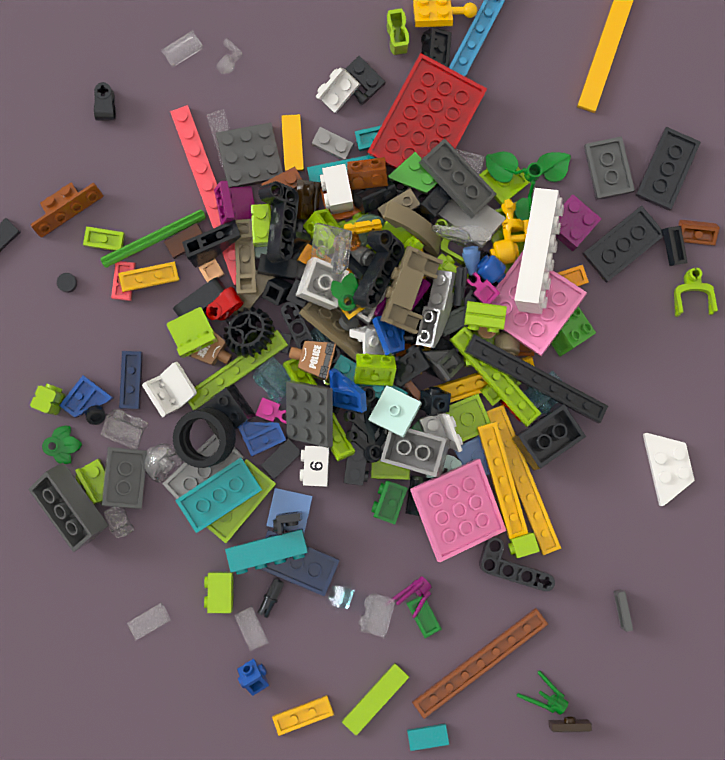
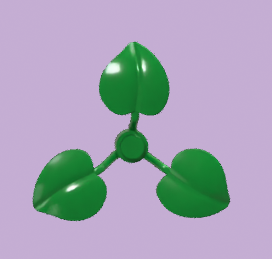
[486,151,571,220]

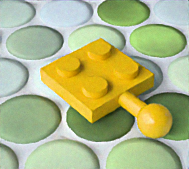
[413,0,478,27]

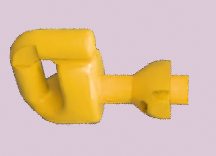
[501,199,529,243]

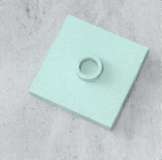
[368,386,422,438]

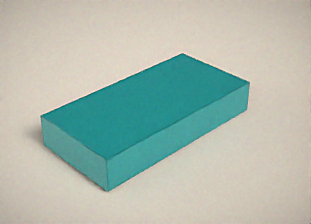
[407,723,449,751]

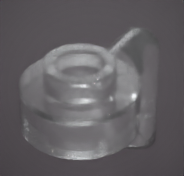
[216,39,243,74]

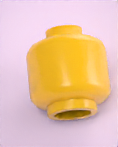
[489,240,519,264]

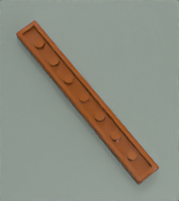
[412,608,549,719]

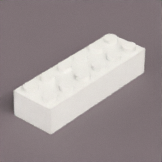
[514,188,564,314]

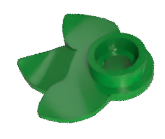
[331,273,358,311]
[42,426,82,464]

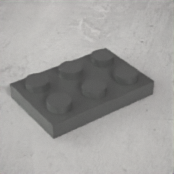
[584,136,635,200]
[101,447,147,509]

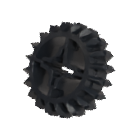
[223,307,275,358]

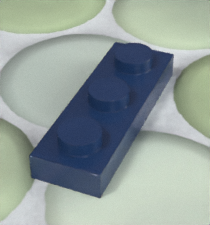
[119,351,143,409]

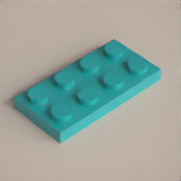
[175,457,263,533]

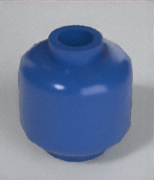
[477,255,506,284]

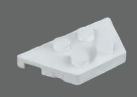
[643,433,695,506]

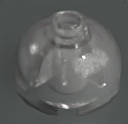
[144,443,182,483]

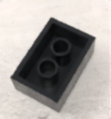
[512,404,586,471]

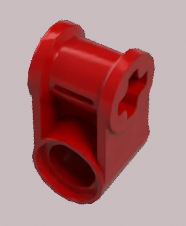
[206,287,244,321]

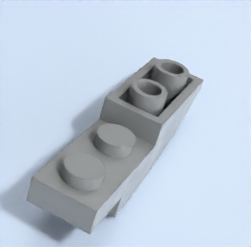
[416,270,456,348]

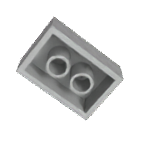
[380,428,451,478]

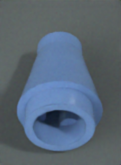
[462,246,481,275]

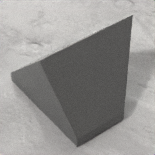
[423,348,465,381]

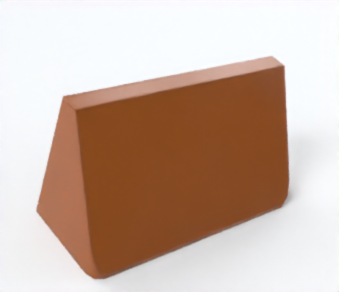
[679,220,720,246]

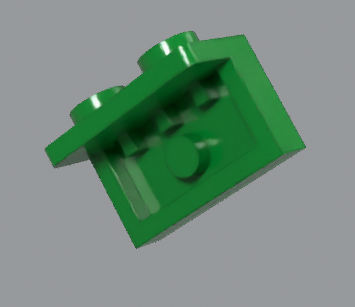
[371,480,408,524]

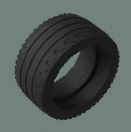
[173,408,236,468]

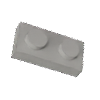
[312,127,354,160]

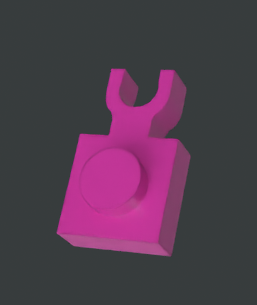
[467,272,500,304]
[256,397,287,424]

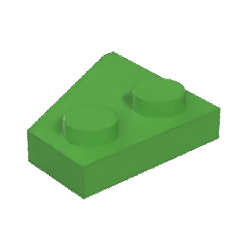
[388,152,438,194]

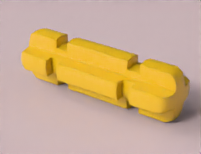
[344,219,382,235]

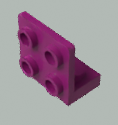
[214,181,255,225]

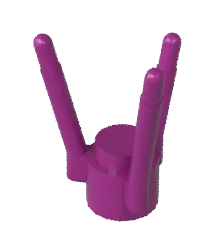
[386,576,432,618]

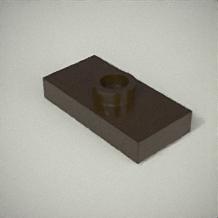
[549,717,592,732]

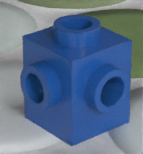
[237,659,269,696]

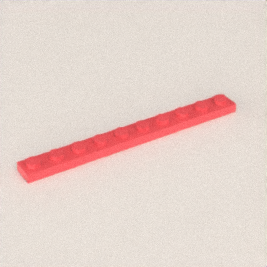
[170,105,236,286]

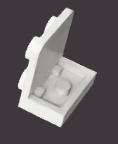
[142,362,197,417]

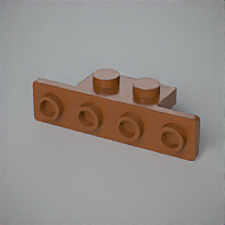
[31,182,103,238]

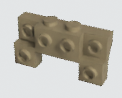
[380,246,443,334]

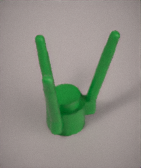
[517,671,568,715]

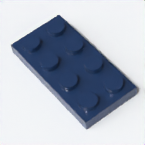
[254,530,340,597]

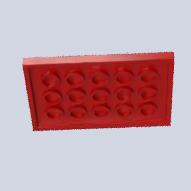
[367,53,487,189]

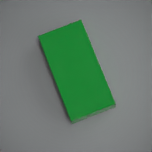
[406,595,442,638]

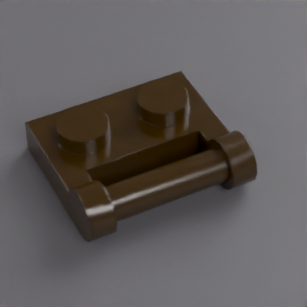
[296,180,322,220]

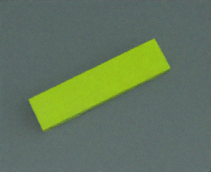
[342,663,409,736]

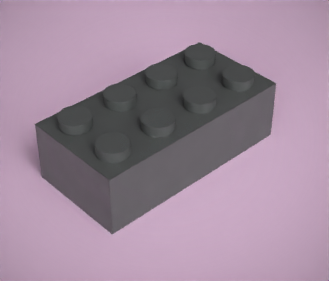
[28,463,109,552]

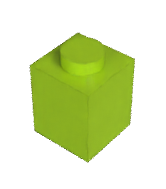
[508,532,540,558]

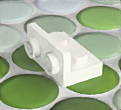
[316,68,361,113]

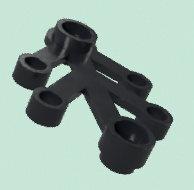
[343,386,388,463]

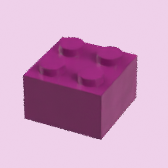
[556,194,601,252]

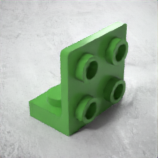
[551,306,596,356]

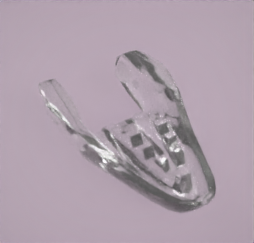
[431,225,492,249]

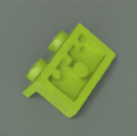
[354,353,396,386]
[75,459,105,504]

